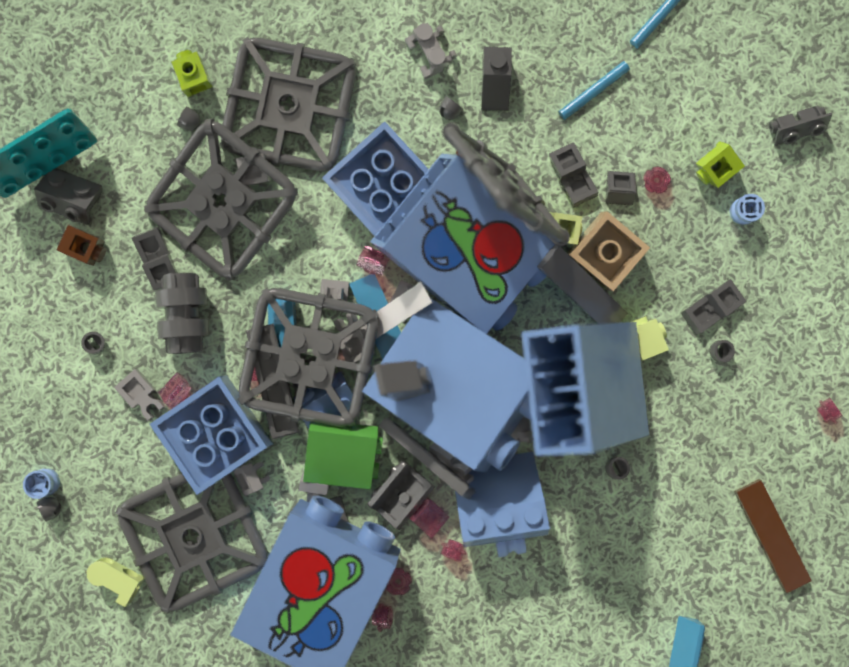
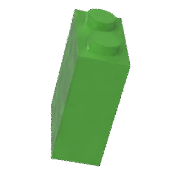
[303,422,383,490]

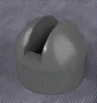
[439,96,463,120]
[177,106,200,131]
[81,332,105,355]
[709,340,735,362]
[605,457,630,479]
[37,497,61,522]

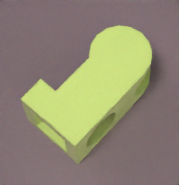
[87,558,144,607]

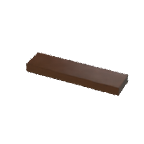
[734,479,812,593]

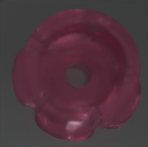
[643,166,671,194]
[817,397,843,424]
[440,539,467,562]
[387,568,412,595]
[372,603,393,632]

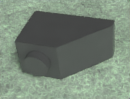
[481,47,512,111]
[373,360,432,401]

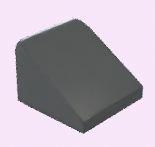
[605,171,636,205]

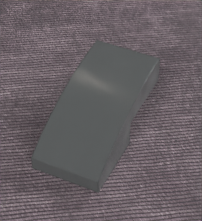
[549,142,598,208]
[131,226,177,291]
[681,279,747,335]

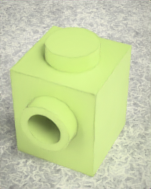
[550,212,582,245]
[632,316,669,360]

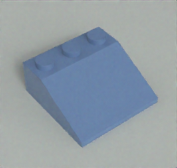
[322,121,429,236]
[149,375,273,495]
[455,452,550,548]

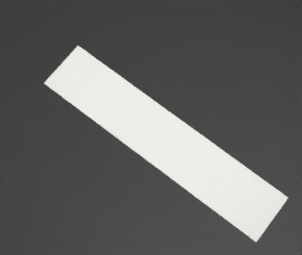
[360,282,432,338]

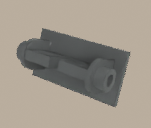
[769,106,833,146]

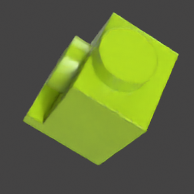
[171,50,213,97]
[695,141,745,188]

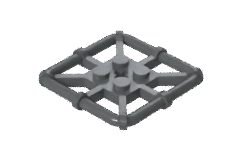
[220,37,357,172]
[144,118,298,281]
[442,122,570,246]
[238,287,379,428]
[116,473,268,614]

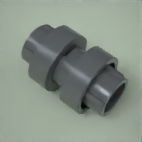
[155,273,210,354]

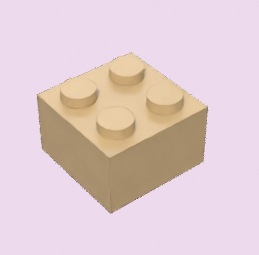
[567,211,650,292]

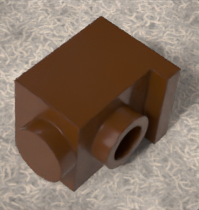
[56,225,106,266]

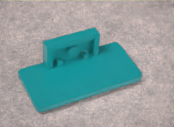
[0,109,97,198]

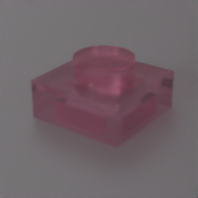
[356,246,390,275]
[158,372,192,409]
[410,497,450,539]

